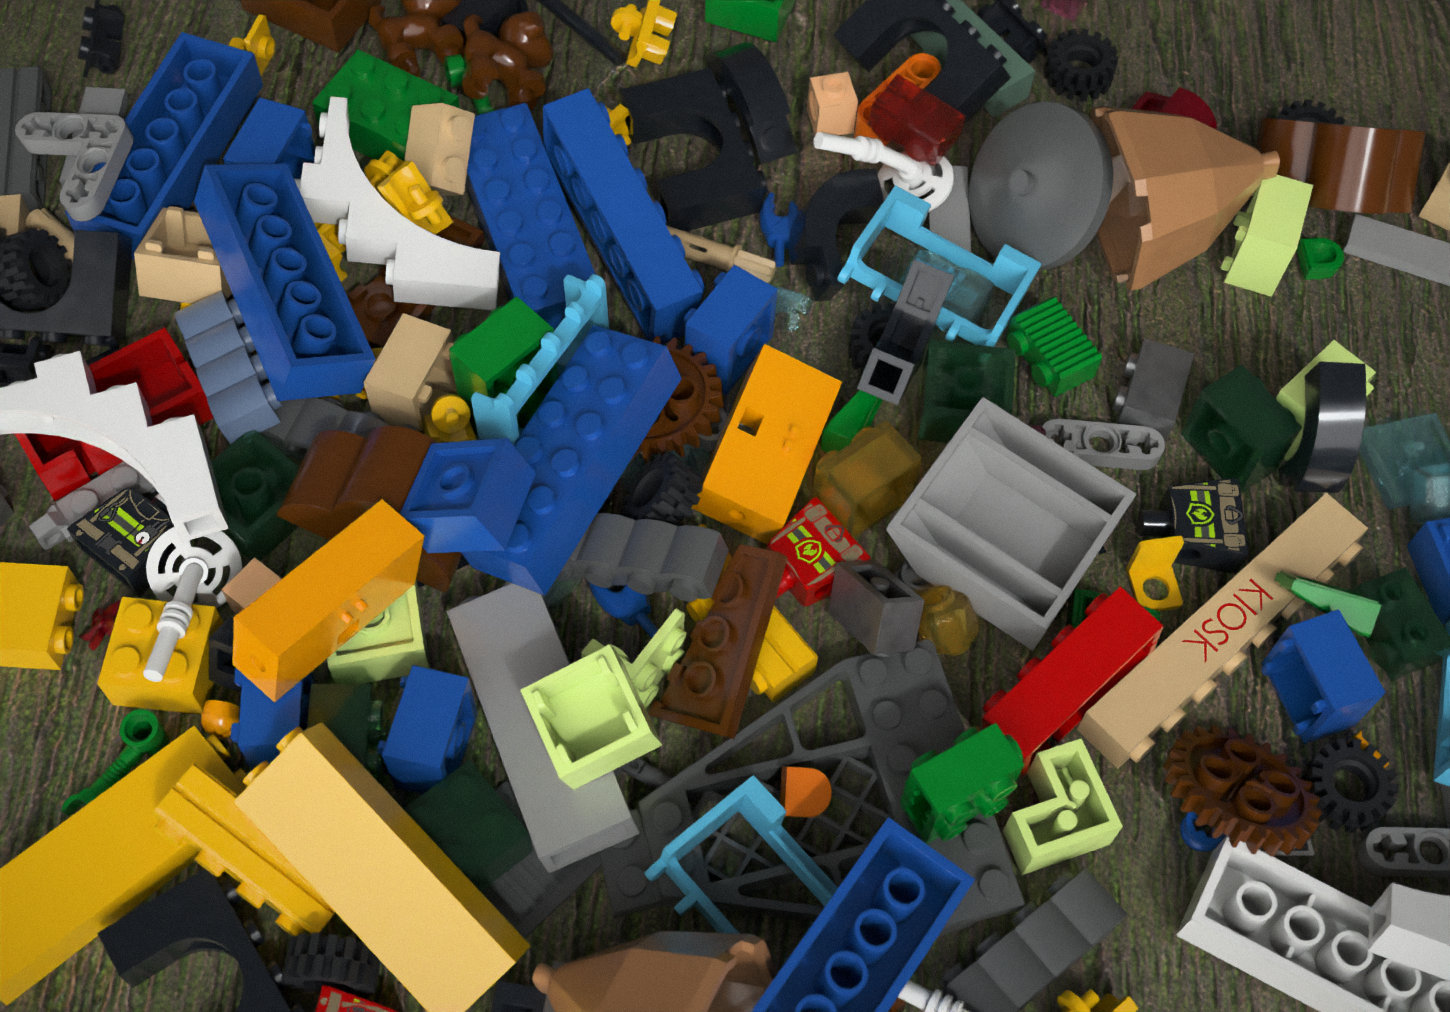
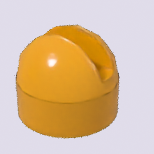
[201,700,240,739]

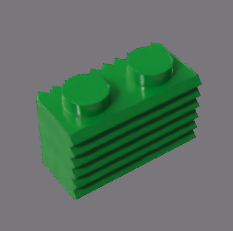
[1007,296,1102,398]

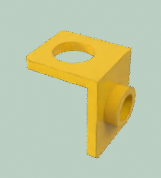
[228,14,275,76]
[1126,536,1184,611]

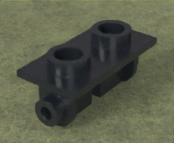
[78,0,125,77]
[977,0,1048,64]

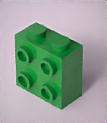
[899,723,1024,844]

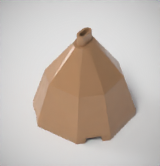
[1089,106,1280,291]
[533,931,778,1012]

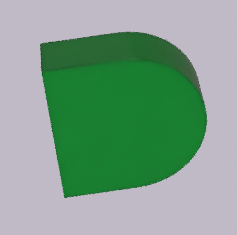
[1296,238,1344,280]

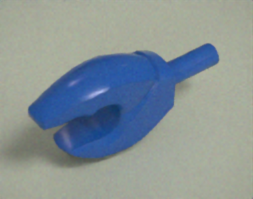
[759,192,799,267]
[587,580,659,639]

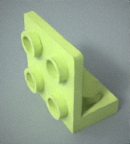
[581,608,687,709]

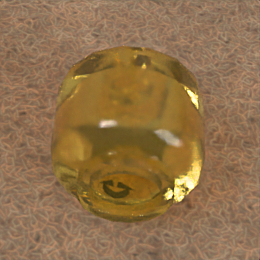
[918,585,980,656]

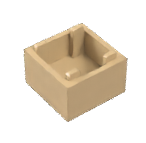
[134,206,232,304]
[363,313,457,434]

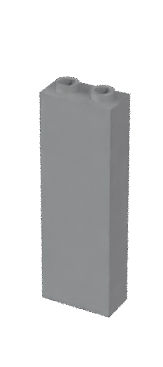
[447,582,640,873]

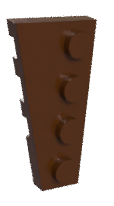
[348,215,485,349]
[648,544,788,739]

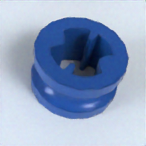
[1180,812,1227,852]

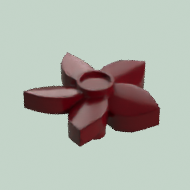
[78,600,121,651]

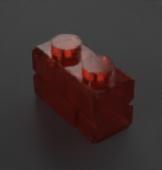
[868,74,966,167]

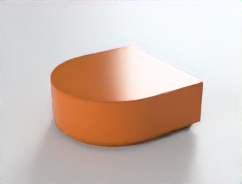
[780,766,832,817]

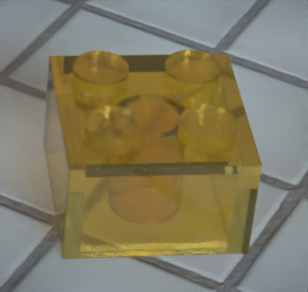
[811,420,922,539]

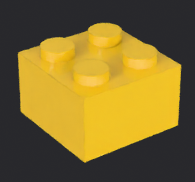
[97,597,224,715]

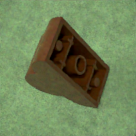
[1250,117,1426,214]
[276,425,462,593]

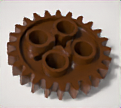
[630,336,724,464]
[1163,725,1322,857]

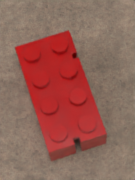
[14,327,214,501]
[981,586,1163,779]

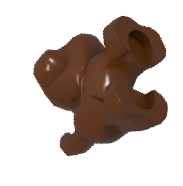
[368,0,465,77]
[462,11,554,110]

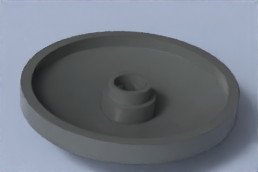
[969,102,1113,271]

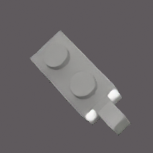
[29,461,158,551]

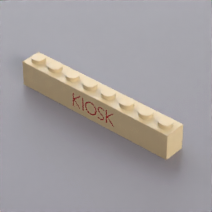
[1077,493,1368,769]

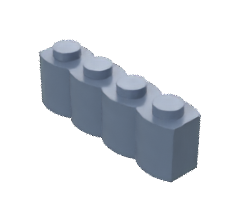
[175,290,283,446]

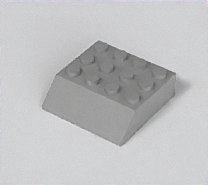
[886,397,1137,650]

